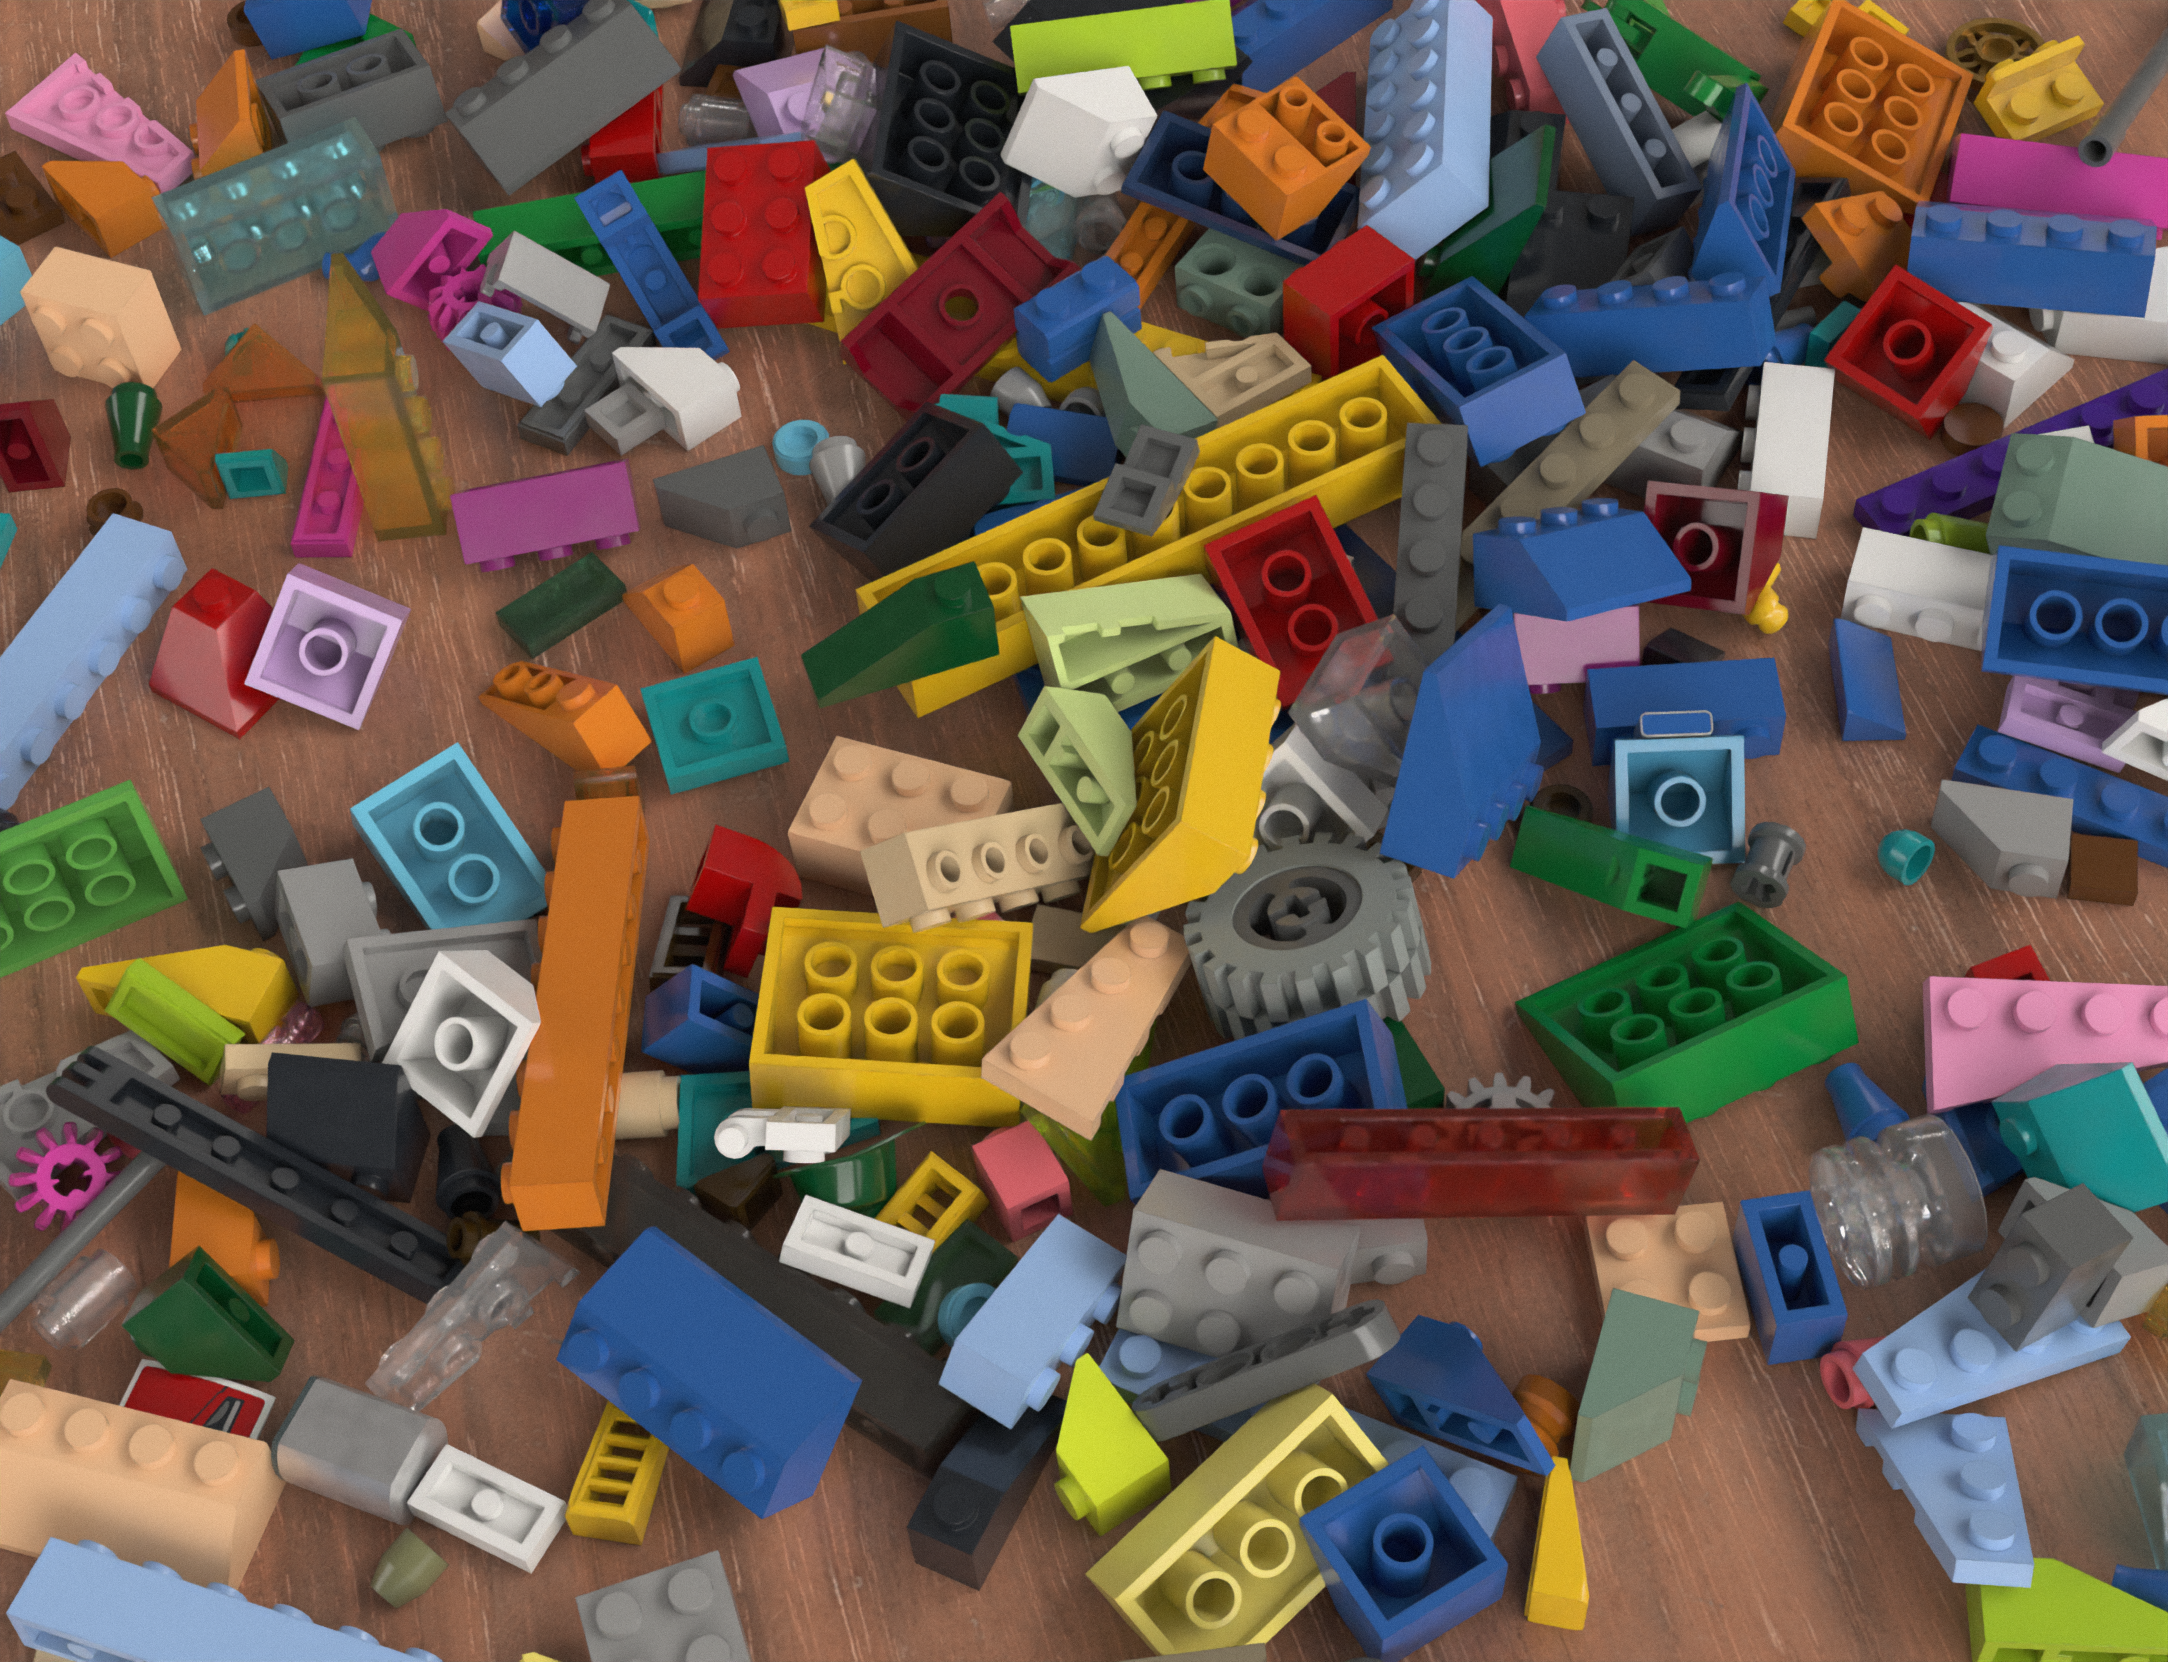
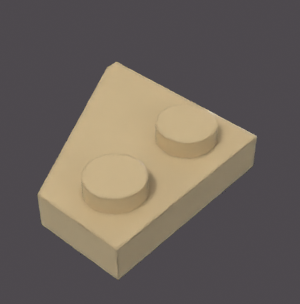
[1153,333,1311,429]

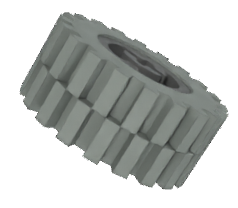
[1183,832,1431,1040]

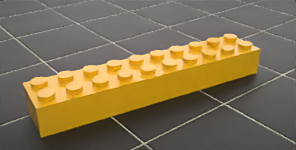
[855,355,1442,718]

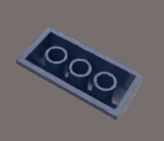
[1121,110,1360,266]

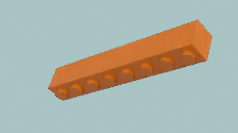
[501,796,650,1231]

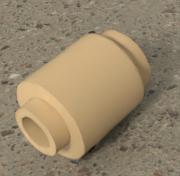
[615,1070,681,1140]

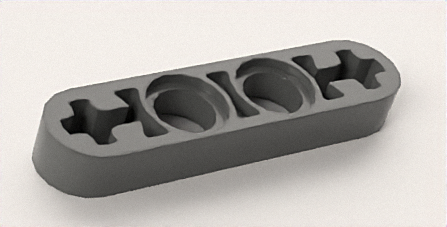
[1132,1299,1401,1442]

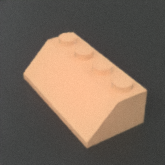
[0,1379,287,1590]

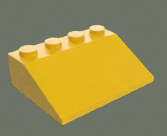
[1080,636,1281,933]
[749,907,1033,1127]

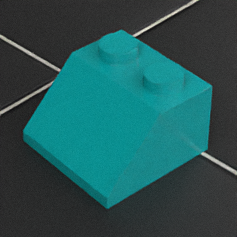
[1991,1062,2168,1213]

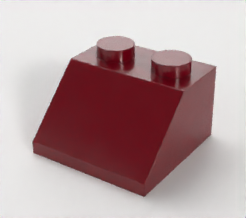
[1644,481,1789,615]

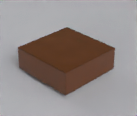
[2067,833,2138,906]

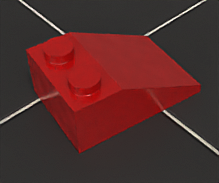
[1204,495,1397,711]

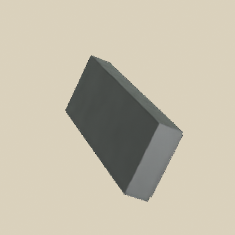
[517,315,656,456]

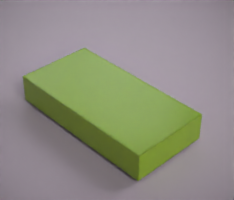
[104,958,246,1086]

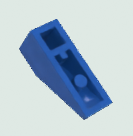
[1366,1314,1556,1476]

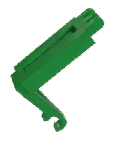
[1581,0,1769,123]

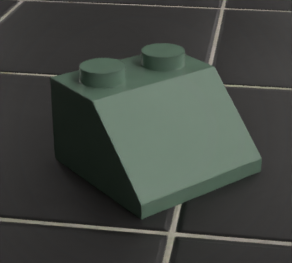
[1570,1288,1707,1483]

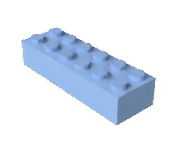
[1357,0,1493,260]

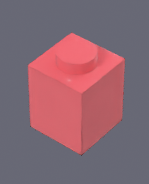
[972,1118,1073,1243]

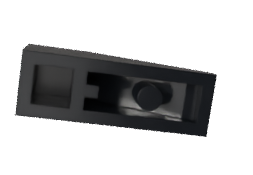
[907,1395,1067,1591]

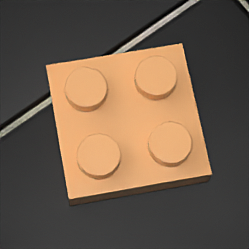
[1584,1202,1751,1342]

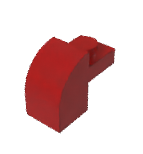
[686,824,802,978]

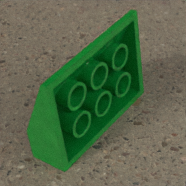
[1515,901,1859,1151]

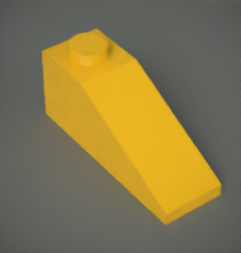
[76,945,299,1044]

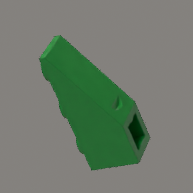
[1510,805,1713,928]

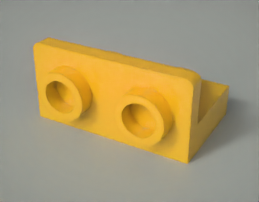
[1973,35,2104,142]

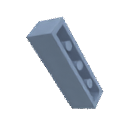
[1536,8,1703,237]

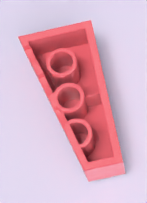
[1475,0,1570,124]

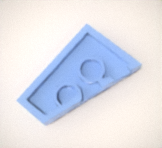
[1855,1408,2034,1588]

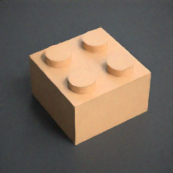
[20,247,182,388]

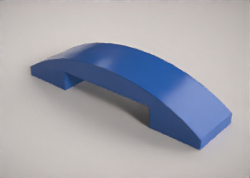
[574,170,730,361]

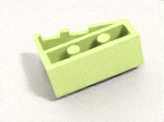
[1020,574,1239,712]

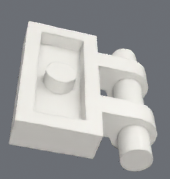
[714,1106,851,1163]

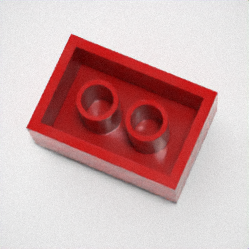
[698,140,832,329]

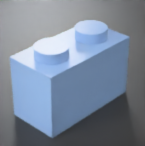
[443,301,577,407]

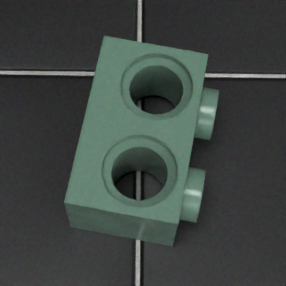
[1175,228,1304,338]

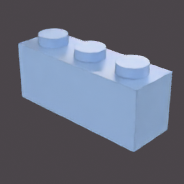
[939,1214,1127,1429]

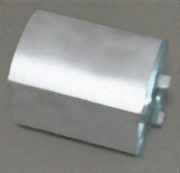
[271,1375,448,1525]

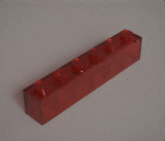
[1262,1107,1700,1221]

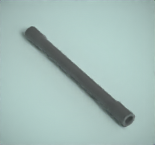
[2078,25,2168,167]

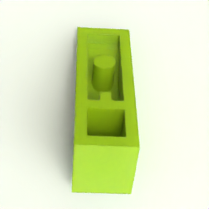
[1965,1558,2168,1662]

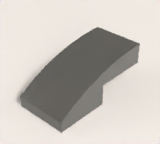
[1093,424,1200,537]

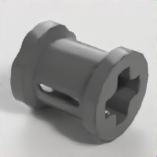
[1730,822,1806,908]

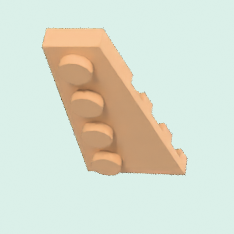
[981,915,1192,1141]

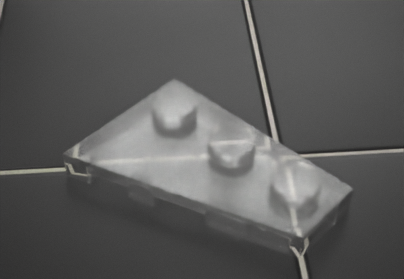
[365,1221,581,1412]

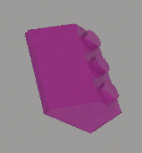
[450,458,641,572]

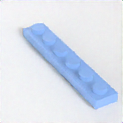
[1099,1328,1517,1542]

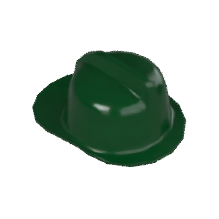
[773,1121,926,1219]

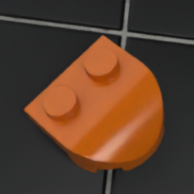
[1801,190,1912,304]

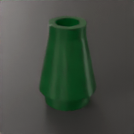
[105,382,163,470]

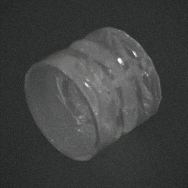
[1809,1113,1988,1291]

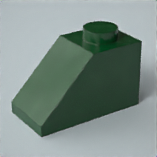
[121,1246,295,1382]

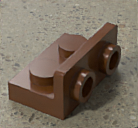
[0,151,65,246]

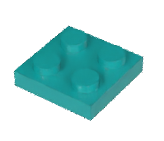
[640,657,790,795]

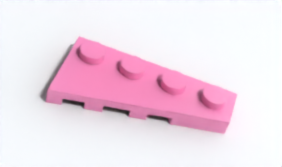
[5,53,195,199]
[1923,976,2168,1116]

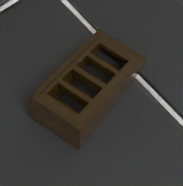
[649,895,731,993]

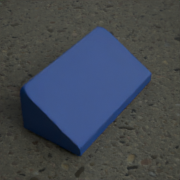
[1007,403,1123,486]
[1828,618,1906,741]

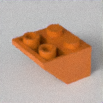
[1203,76,1371,241]

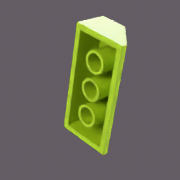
[1010,0,1237,96]

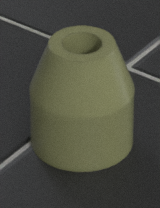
[370,1527,449,1609]

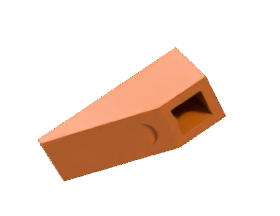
[478,660,652,780]

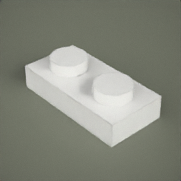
[779,1195,935,1308]
[407,1444,567,1574]

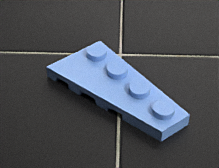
[1853,1269,2131,1429]

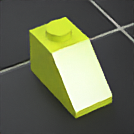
[1054,1353,1171,1537]

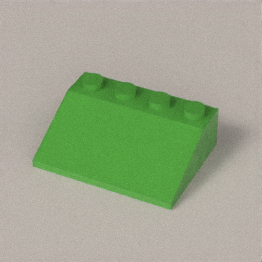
[0,779,188,978]

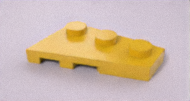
[805,159,919,365]

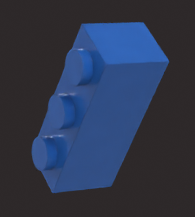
[1583,657,1786,766]

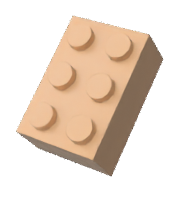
[788,736,1015,918]

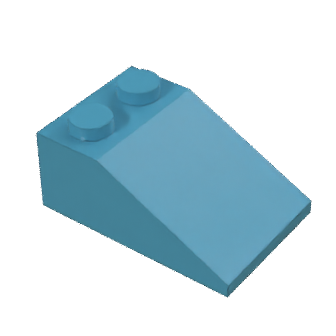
[350,742,548,930]

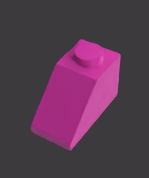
[371,209,493,312]

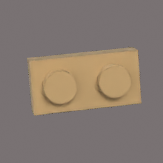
[220,1043,361,1101]

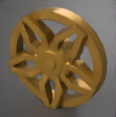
[1944,17,2045,91]

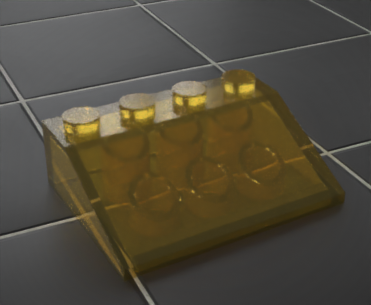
[322,253,456,542]

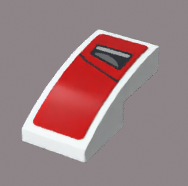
[119,1359,276,1440]

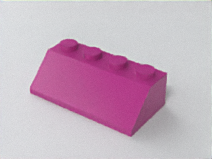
[1946,133,2168,240]

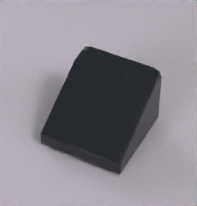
[1642,627,1725,666]

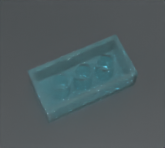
[151,117,398,316]

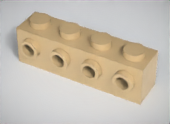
[860,803,1095,933]

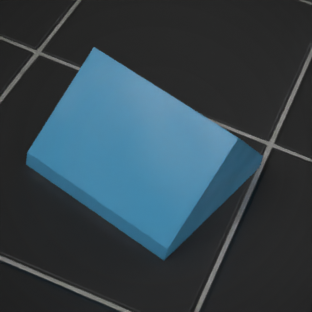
[1607,734,1746,864]

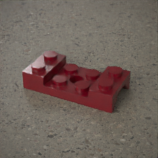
[840,192,1081,421]

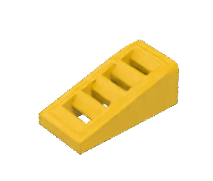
[874,1151,991,1270]
[565,1400,669,1546]
[1524,1456,1589,1631]

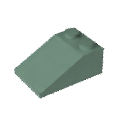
[1986,433,2168,565]

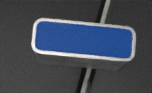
[1633,710,1713,739]

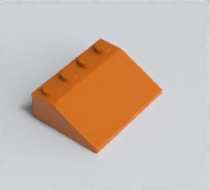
[1769,0,1974,214]

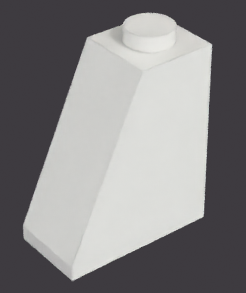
[2029,246,2168,365]

